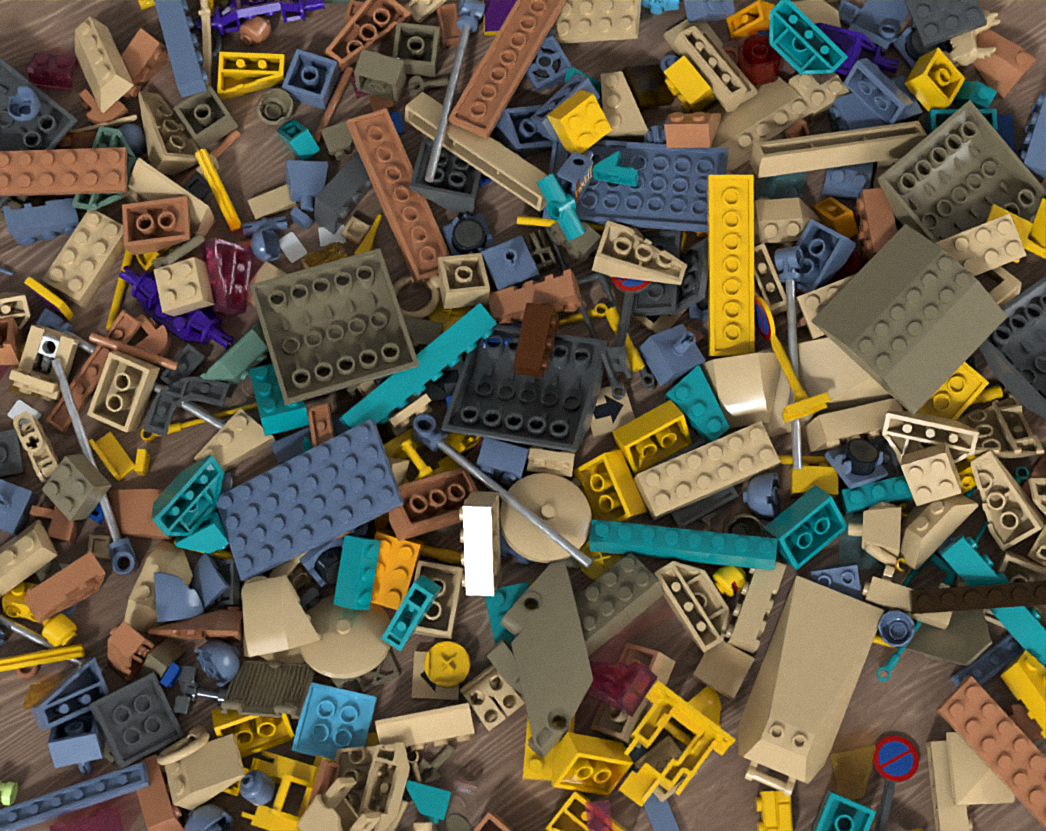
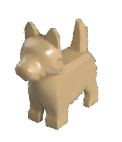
[943,6,1000,68]

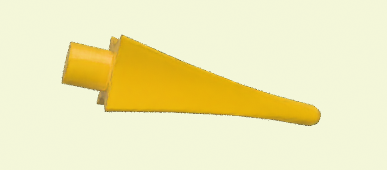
[354,214,382,255]

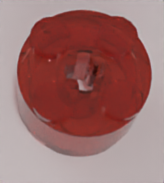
[737,35,781,86]

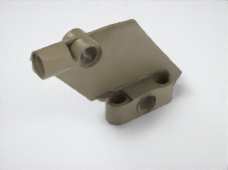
[500,563,593,758]

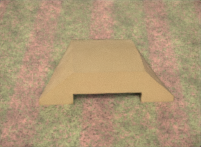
[700,352,781,429]
[956,393,1044,458]
[242,575,323,657]
[334,742,410,831]

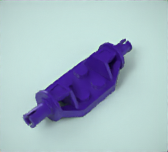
[196,0,325,36]
[815,22,899,76]
[119,266,235,350]

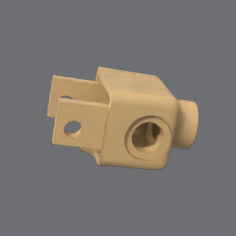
[297,777,382,831]

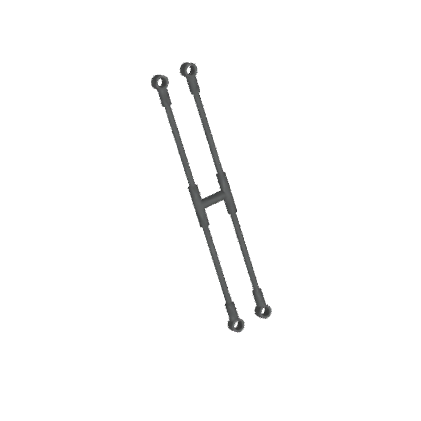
[537,165,655,400]

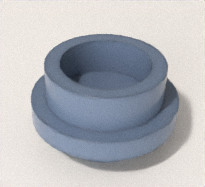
[876,24,898,42]

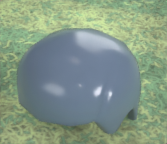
[7,86,41,122]
[118,123,147,157]
[251,228,280,262]
[878,610,915,647]

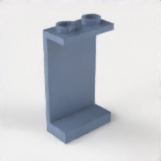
[848,0,909,57]
[830,75,923,131]

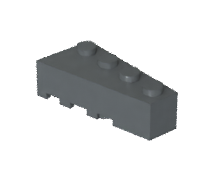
[313,152,373,234]

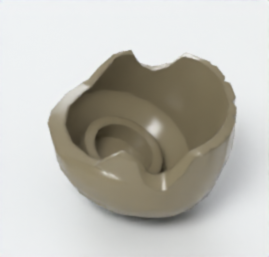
[257,88,293,126]
[724,513,764,537]

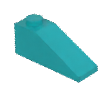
[381,575,442,652]

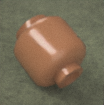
[239,14,271,47]

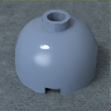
[743,473,781,518]
[195,639,240,687]
[185,804,234,831]

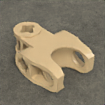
[13,411,60,482]

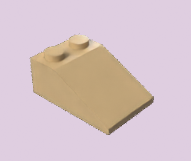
[164,734,245,811]

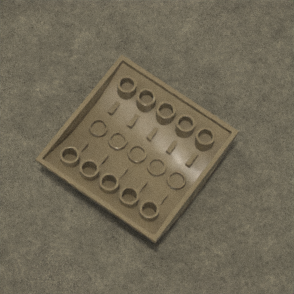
[877,100,1046,243]
[811,224,1008,415]
[249,248,419,405]

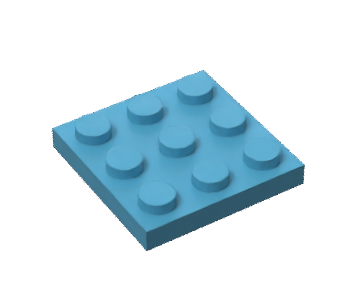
[291,682,377,761]

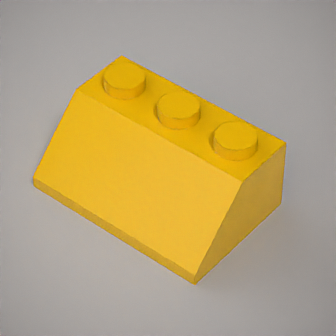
[612,400,692,478]
[573,449,647,523]
[211,701,295,758]
[551,732,633,796]

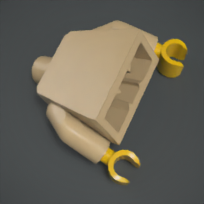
[848,501,908,573]

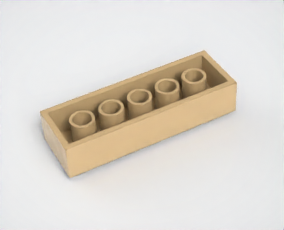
[634,421,780,520]

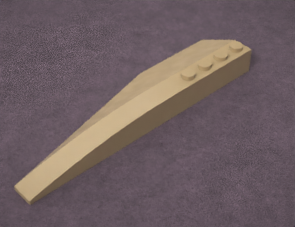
[594,71,813,254]

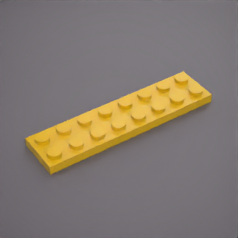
[707,175,755,356]

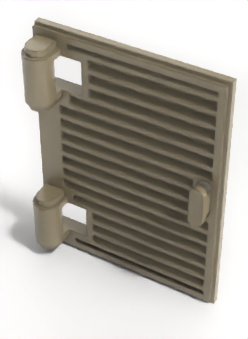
[220,660,315,719]

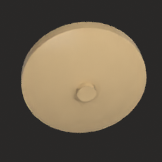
[500,473,592,563]
[299,595,391,679]

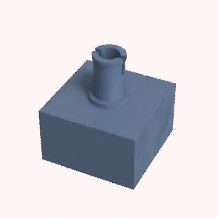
[481,235,539,291]
[638,324,706,386]
[0,479,39,536]
[47,712,106,775]

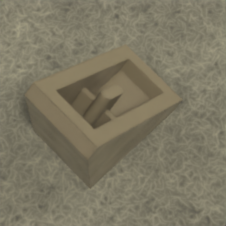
[138,638,186,685]

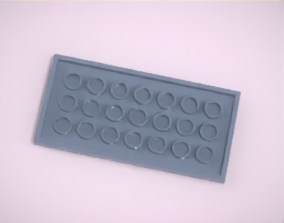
[543,139,729,233]
[216,419,404,582]

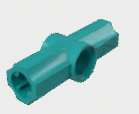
[536,173,586,242]

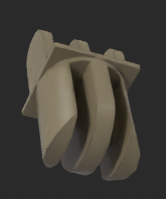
[522,229,557,272]

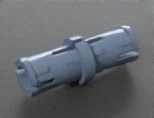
[242,215,288,237]

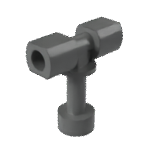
[173,666,228,715]

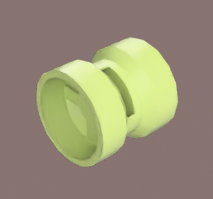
[0,780,18,806]

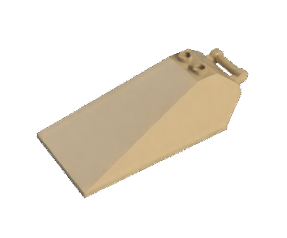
[747,334,894,438]
[737,575,885,797]

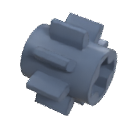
[644,125,666,144]

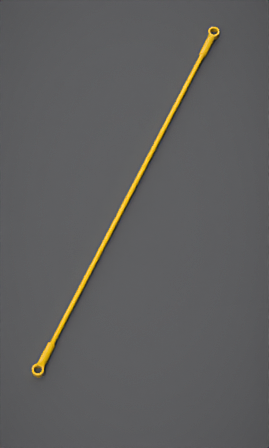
[140,303,608,442]

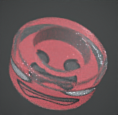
[453,780,478,795]

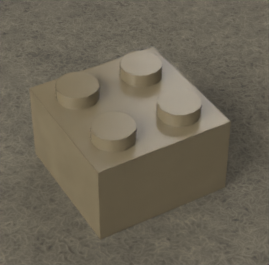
[392,22,441,77]
[354,49,406,102]
[174,84,238,149]
[42,454,111,521]

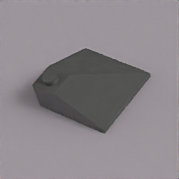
[409,138,482,216]

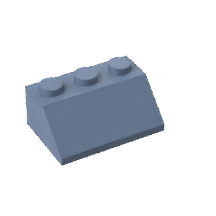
[843,58,914,125]

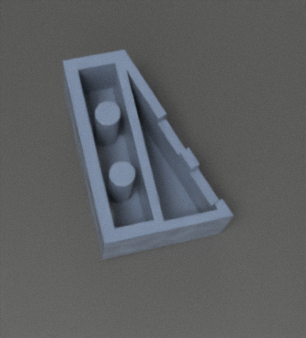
[3,198,82,246]
[31,657,109,730]

